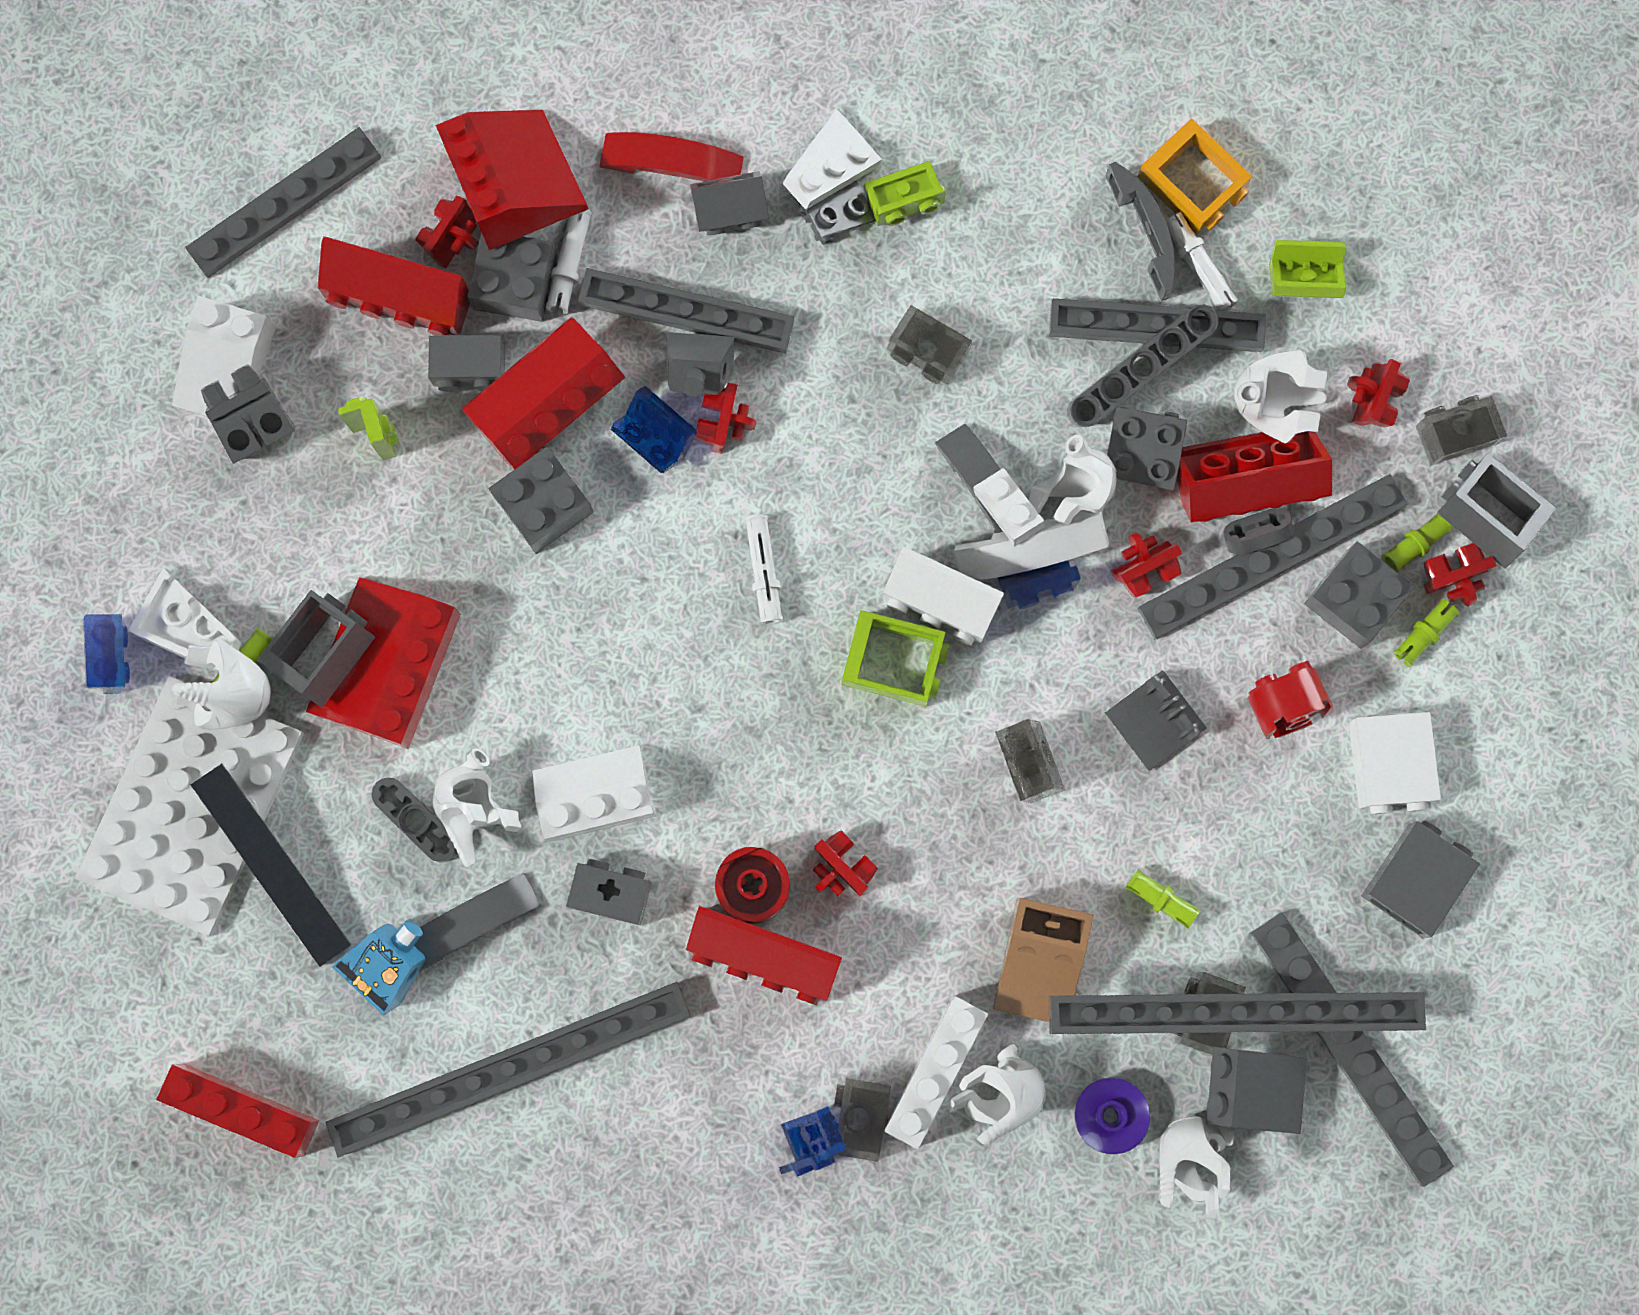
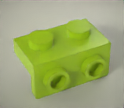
[864,161,946,226]
[1269,240,1347,298]
[338,397,400,460]

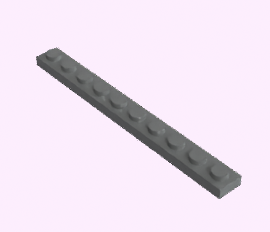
[325,981,691,1158]
[1049,992,1426,1034]

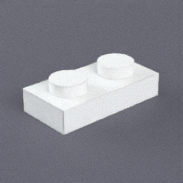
[973,468,1045,546]

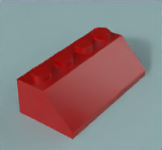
[317,236,470,336]
[461,317,626,470]
[1177,431,1332,523]
[686,906,842,1006]

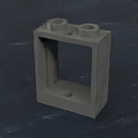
[1437,453,1556,569]
[257,590,376,707]

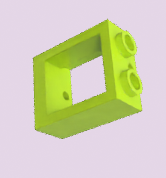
[841,610,950,707]

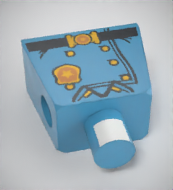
[332,920,425,1016]

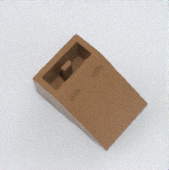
[993,898,1094,1022]

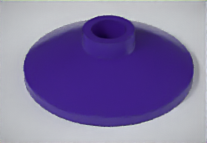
[1074,1078,1150,1154]

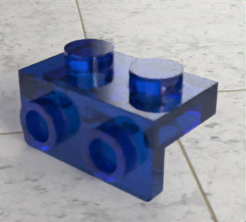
[611,386,698,473]
[997,560,1081,609]
[83,614,130,694]
[778,1106,846,1177]

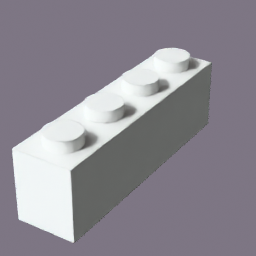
[883,996,988,1150]

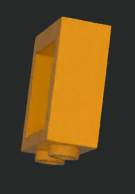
[1137,118,1252,235]

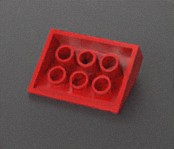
[435,110,589,250]
[306,577,461,749]

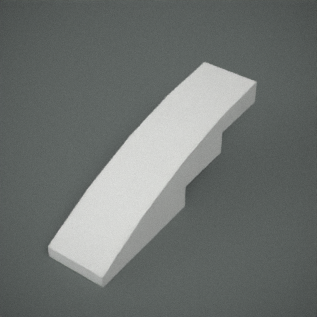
[954,512,1109,581]

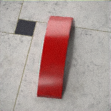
[599,132,744,182]

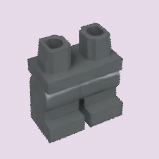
[201,364,295,464]

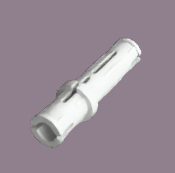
[545,210,592,314]
[1166,212,1239,311]
[745,514,783,625]

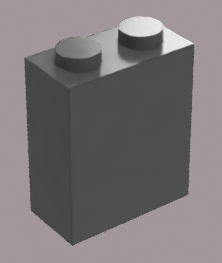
[1361,821,1480,939]
[1206,1047,1307,1134]

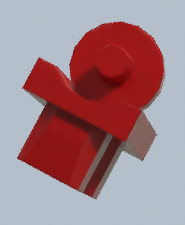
[416,195,478,268]
[1347,359,1410,428]
[694,382,757,454]
[1110,532,1182,598]
[1423,543,1497,607]
[813,830,878,897]

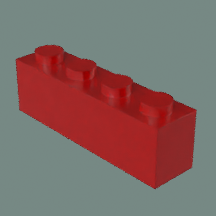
[156,1063,320,1158]

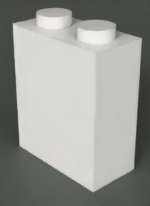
[1349,712,1441,815]

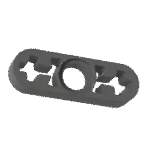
[371,778,457,863]

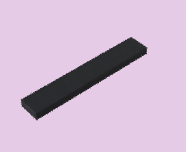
[190,763,351,967]

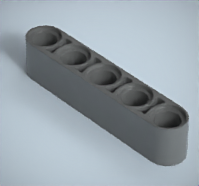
[1067,304,1218,427]

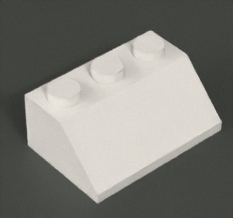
[882,546,1004,646]
[532,745,656,842]

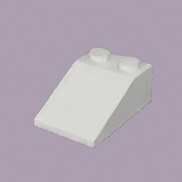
[172,296,276,417]

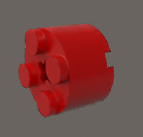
[1247,661,1334,739]
[715,847,790,924]

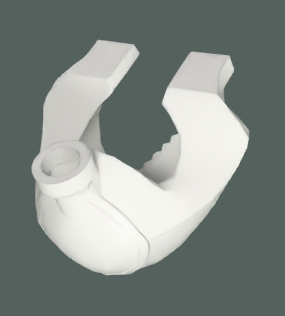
[1234,350,1328,443]
[1028,435,1117,526]
[172,640,271,729]
[433,748,522,867]
[946,1044,1046,1145]
[1159,1116,1234,1218]

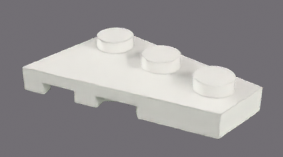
[783,109,882,210]
[128,568,242,673]

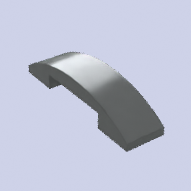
[1105,162,1175,301]
[935,424,1003,533]
[414,873,542,972]

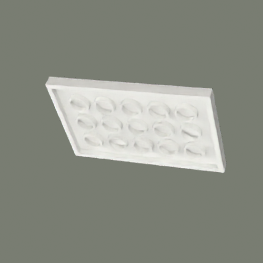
[74,676,304,936]

